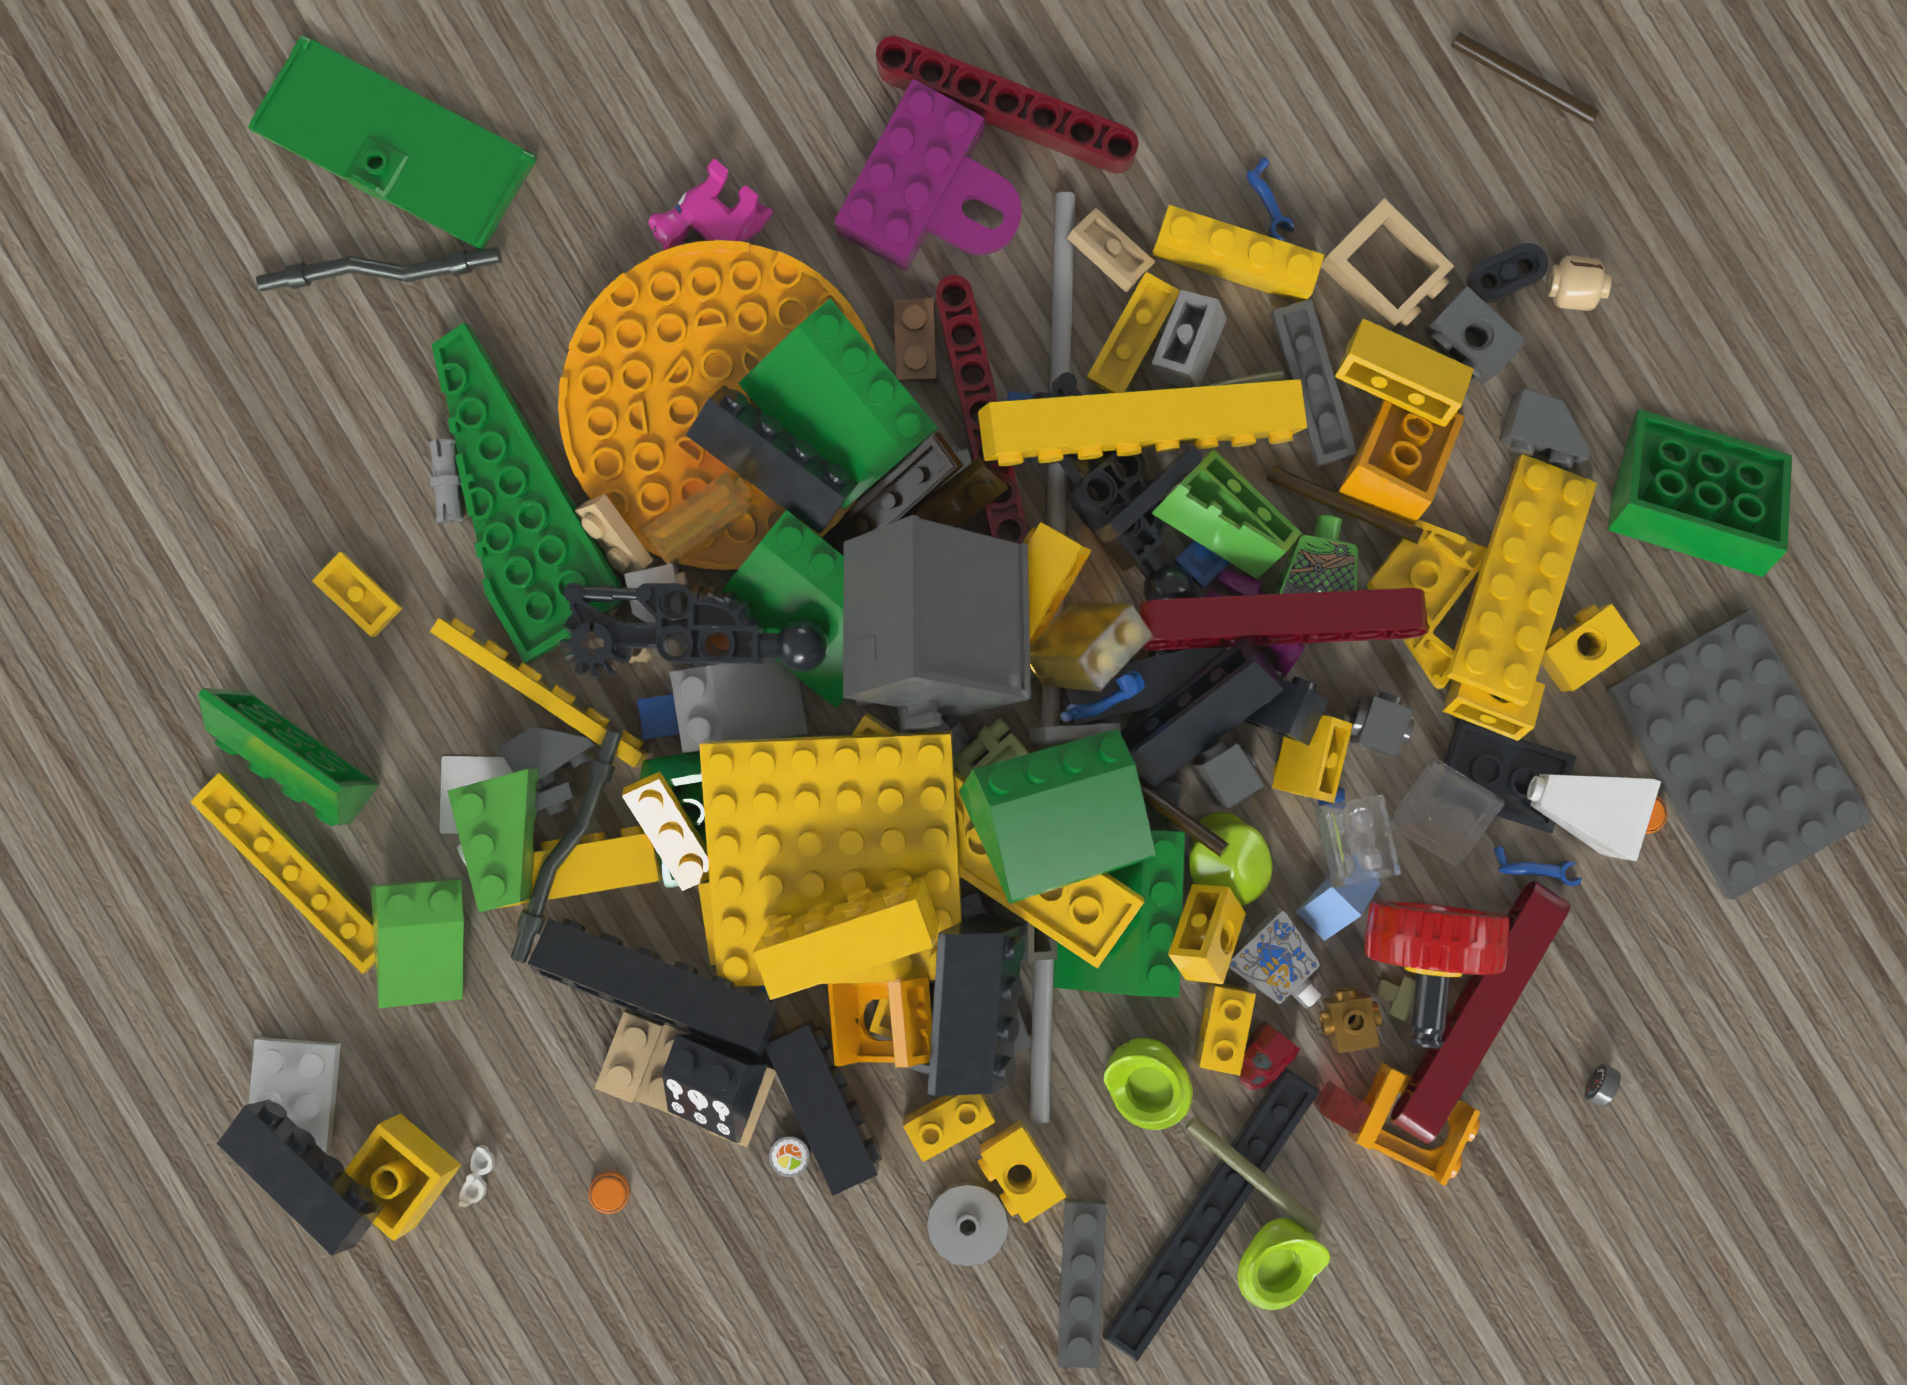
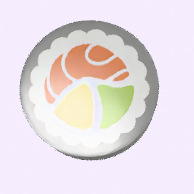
[769,1133,810,1177]

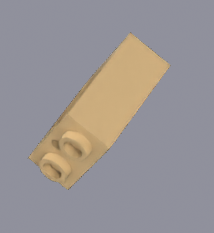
[1321,198,1454,331]

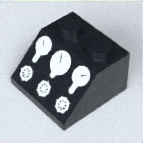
[662,1034,768,1143]

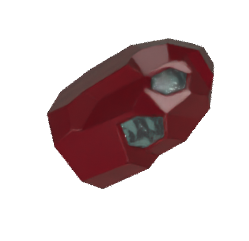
[1238,1020,1300,1090]

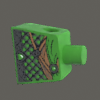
[1274,515,1358,594]

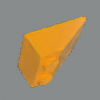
[1338,399,1465,525]

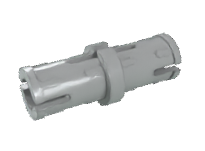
[429,439,463,524]

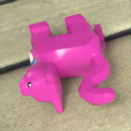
[648,158,773,250]

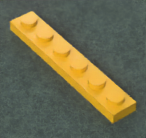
[429,617,649,768]
[190,772,375,974]

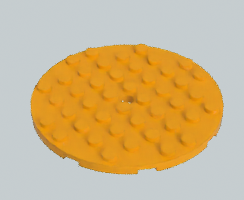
[558,240,877,570]

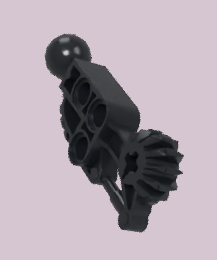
[1023,372,1194,601]
[559,583,829,679]

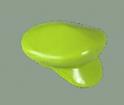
[1189,812,1273,906]
[1104,1037,1193,1130]
[1237,1217,1330,1310]

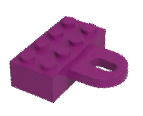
[834,79,1022,272]

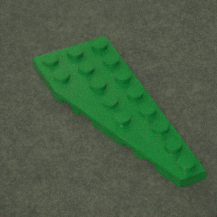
[431,323,629,663]

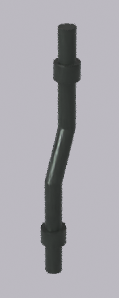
[256,247,502,291]
[510,728,623,963]

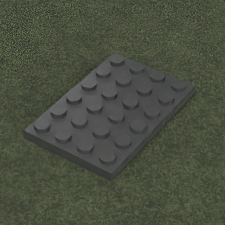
[1606,609,1872,900]

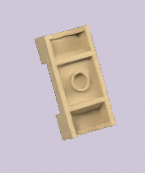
[594,1009,777,1148]

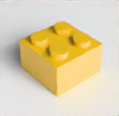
[344,1113,461,1241]

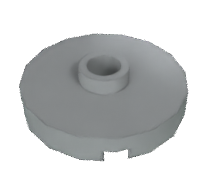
[927,1181,1008,1267]

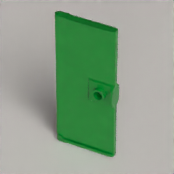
[248,34,537,250]

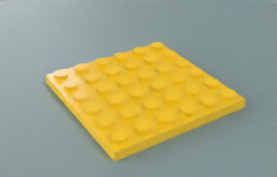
[699,731,962,987]

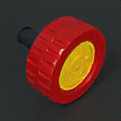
[1365,900,1509,1048]

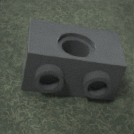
[1424,286,1527,384]

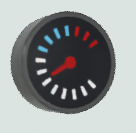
[1584,1063,1621,1107]

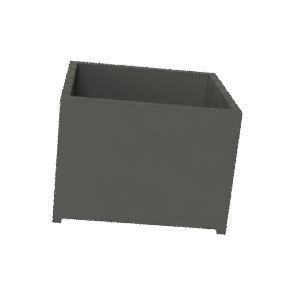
[843,515,1031,732]

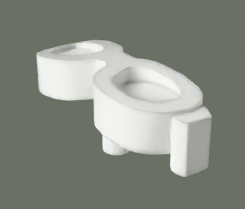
[458,1145,495,1208]

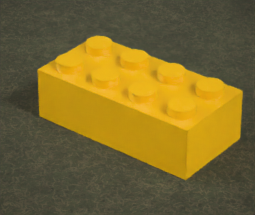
[752,875,940,1000]

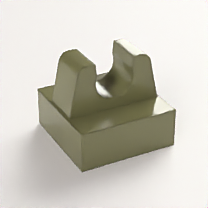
[1375,976,1415,1021]

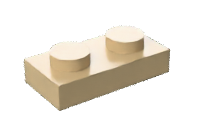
[1067,208,1155,293]
[575,494,653,576]

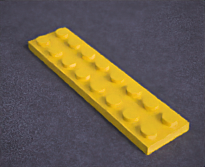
[852,712,1145,968]

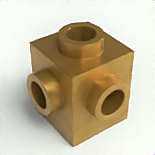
[1319,987,1382,1053]

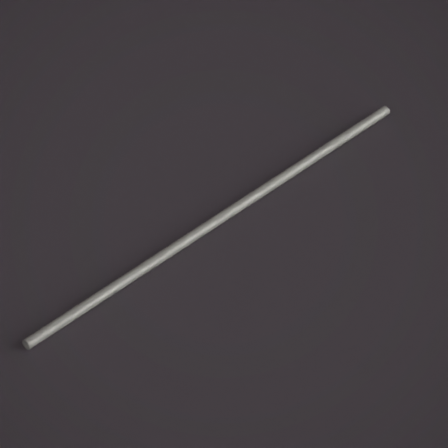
[1029,192,1075,1123]

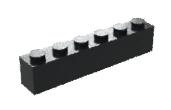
[528,918,780,1060]

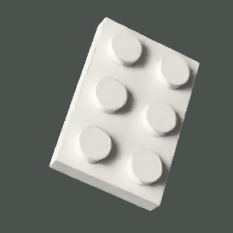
[249,1037,341,1156]

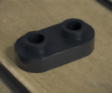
[1467,243,1548,303]

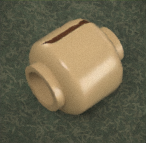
[1547,255,1612,311]

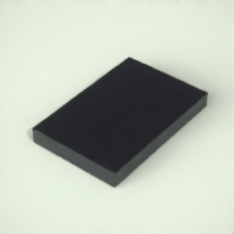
[1433,719,1577,834]

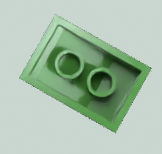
[371,878,464,1008]

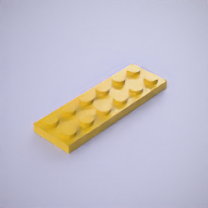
[1446,454,1597,706]

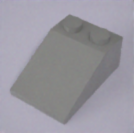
[670,658,808,753]

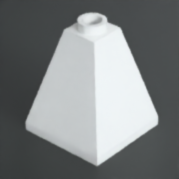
[1527,774,1661,861]

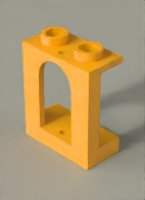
[828,977,932,1067]
[1348,1062,1481,1186]

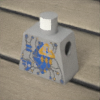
[1229,907,1323,1009]

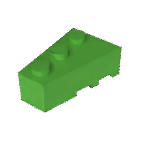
[1152,449,1302,579]
[447,768,539,913]

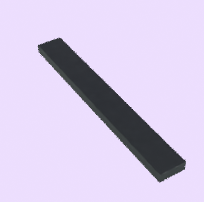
[1103,1067,1320,1362]

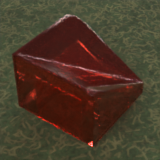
[1314,1080,1371,1134]

